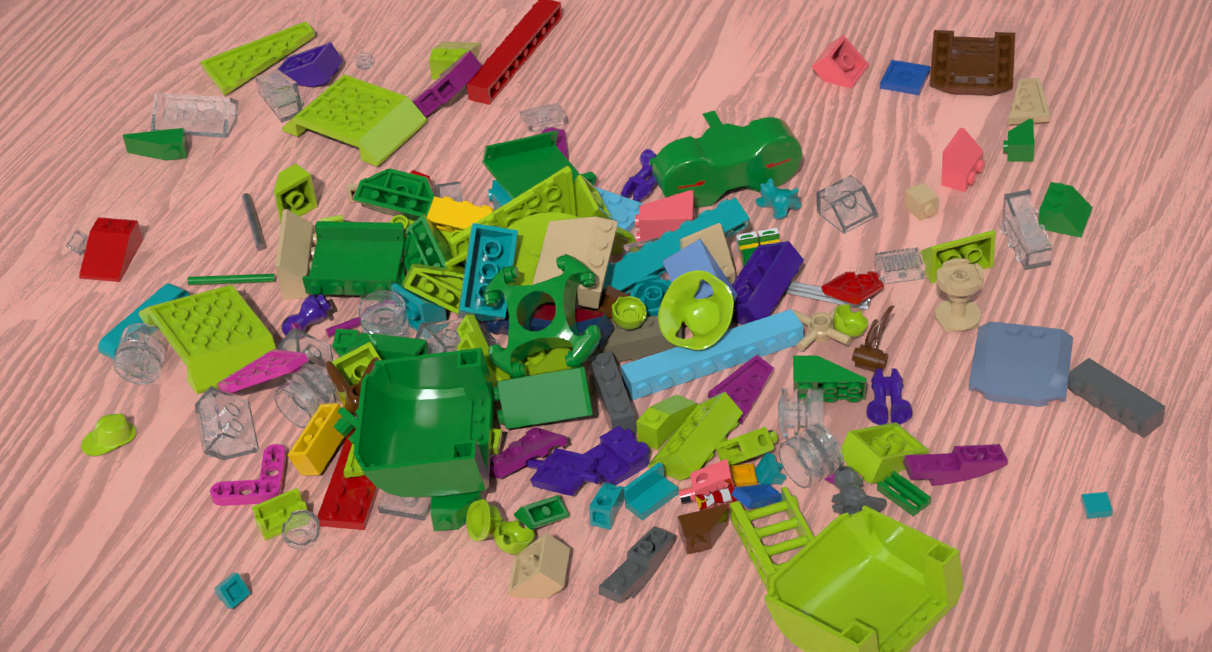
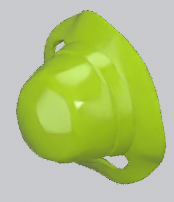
[658,270,734,350]

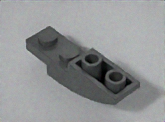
[599,526,676,604]

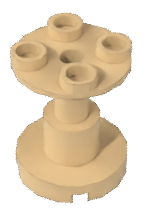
[935,259,984,333]

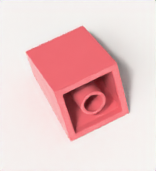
[635,191,695,247]

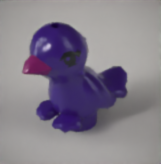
[282,294,332,339]

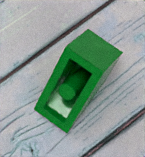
[1003,119,1035,162]
[431,491,482,531]

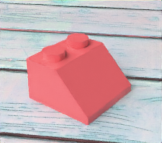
[811,35,869,88]
[941,127,985,192]

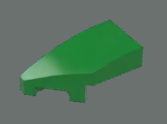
[332,329,360,357]

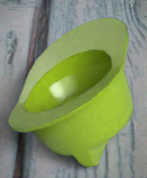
[81,413,136,456]
[466,499,504,541]

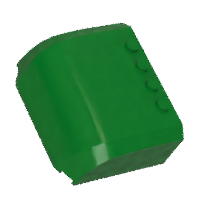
[353,348,494,497]

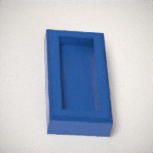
[732,484,782,509]

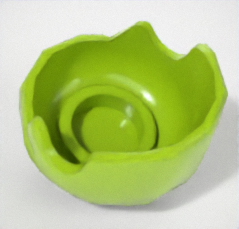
[611,296,647,330]
[833,304,868,338]
[493,520,535,555]

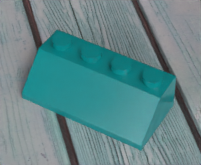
[457,223,518,321]

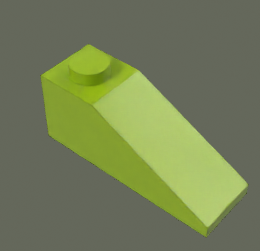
[636,395,697,450]

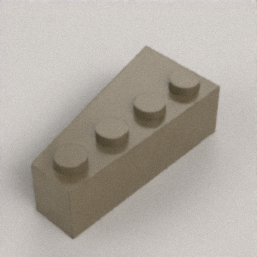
[589,316,682,365]

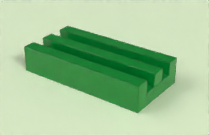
[877,471,931,517]

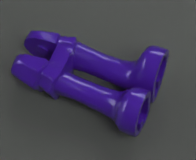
[621,149,658,202]
[866,368,913,425]

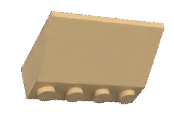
[532,217,618,309]

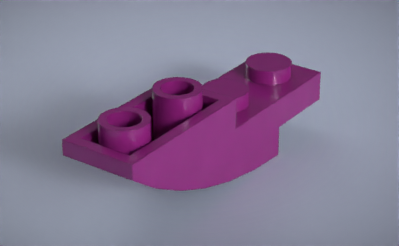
[412,50,482,117]
[903,444,1008,486]

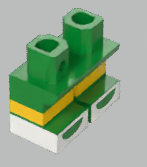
[736,228,780,267]

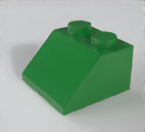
[1038,182,1093,238]

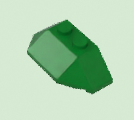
[353,168,435,221]
[402,215,453,271]

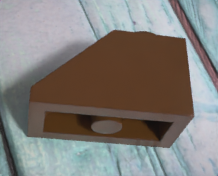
[677,504,728,555]

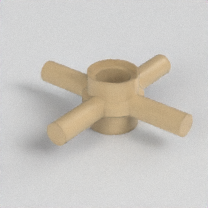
[793,305,852,351]

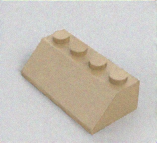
[275,209,318,300]

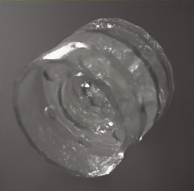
[358,290,410,338]
[113,323,169,384]
[274,365,338,428]
[778,388,824,439]
[778,423,844,489]

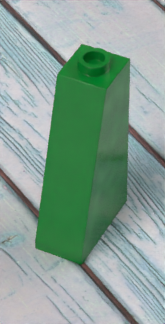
[348,332,429,360]

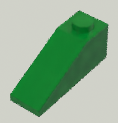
[123,128,188,161]

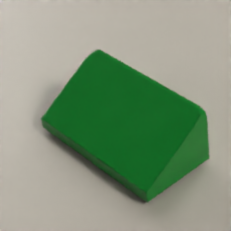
[513,495,570,530]

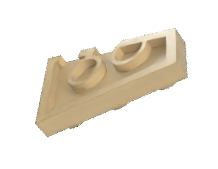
[1008,78,1050,125]

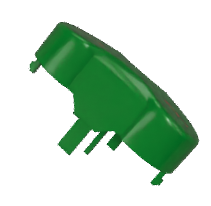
[649,110,802,208]

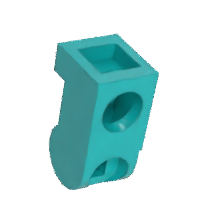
[589,483,625,530]

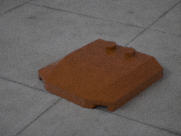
[930,30,1015,95]

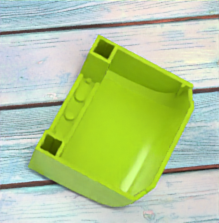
[764,506,964,652]

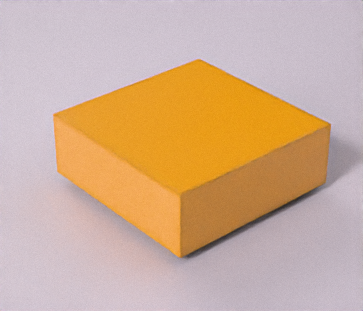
[730,463,757,487]

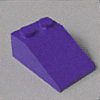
[271,42,343,87]

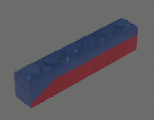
[483,304,613,349]

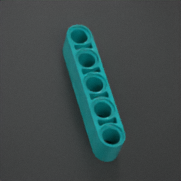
[98,283,190,362]

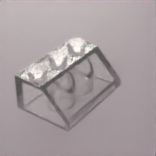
[195,386,259,461]

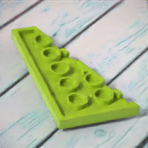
[200,21,315,96]
[449,166,576,258]

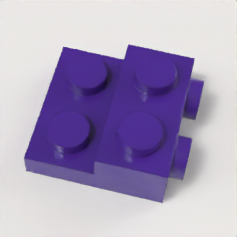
[583,426,650,485]

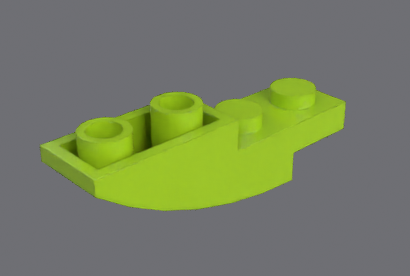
[456,315,510,401]

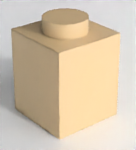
[905,183,939,221]

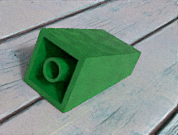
[493,366,593,429]

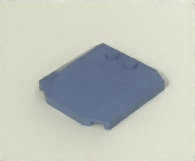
[969,321,1073,407]

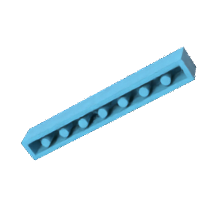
[621,309,804,400]

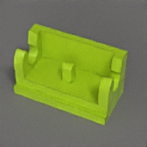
[251,488,311,541]

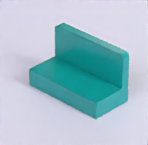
[624,462,679,521]

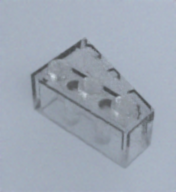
[255,69,304,123]
[1000,189,1052,270]

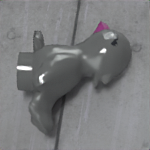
[824,466,887,515]

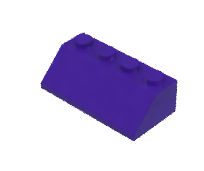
[731,241,804,325]

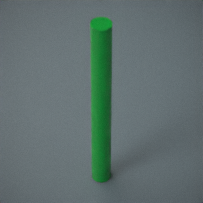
[188,273,276,285]

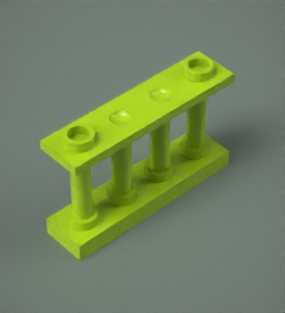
[730,487,814,592]

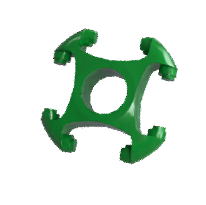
[483,254,601,378]

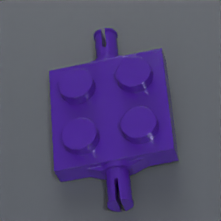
[527,448,601,496]

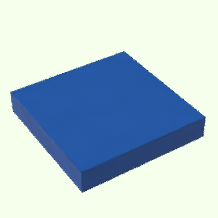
[880,60,931,95]

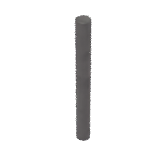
[242,193,265,251]

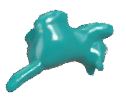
[755,178,802,220]

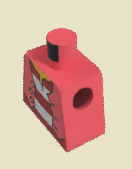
[679,459,738,511]

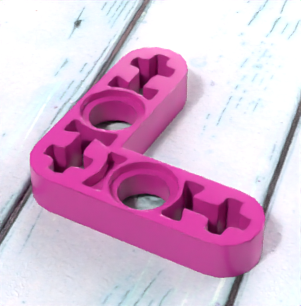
[210,444,287,506]

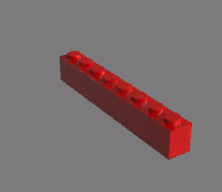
[466,0,562,105]

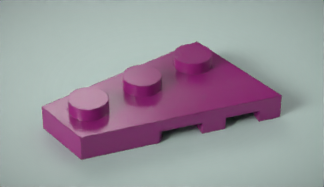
[708,355,774,425]
[489,427,568,479]

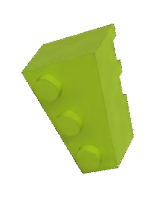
[402,263,464,314]

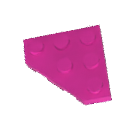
[217,349,308,394]

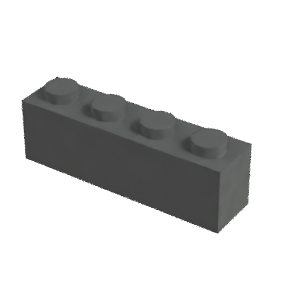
[589,351,636,436]
[1068,358,1166,438]

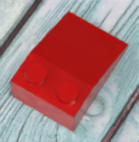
[79,217,143,282]

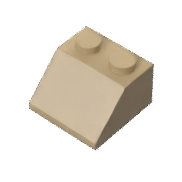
[507,533,570,598]

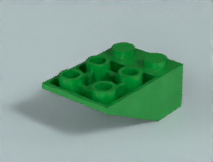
[793,355,867,403]

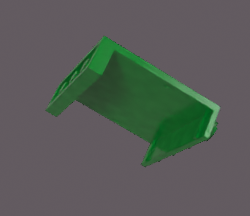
[482,130,597,200]
[302,221,406,296]

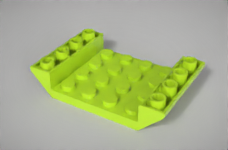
[282,74,427,167]
[139,284,276,394]

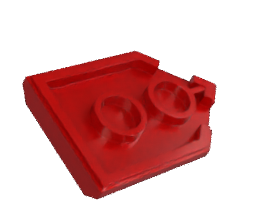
[821,271,884,305]

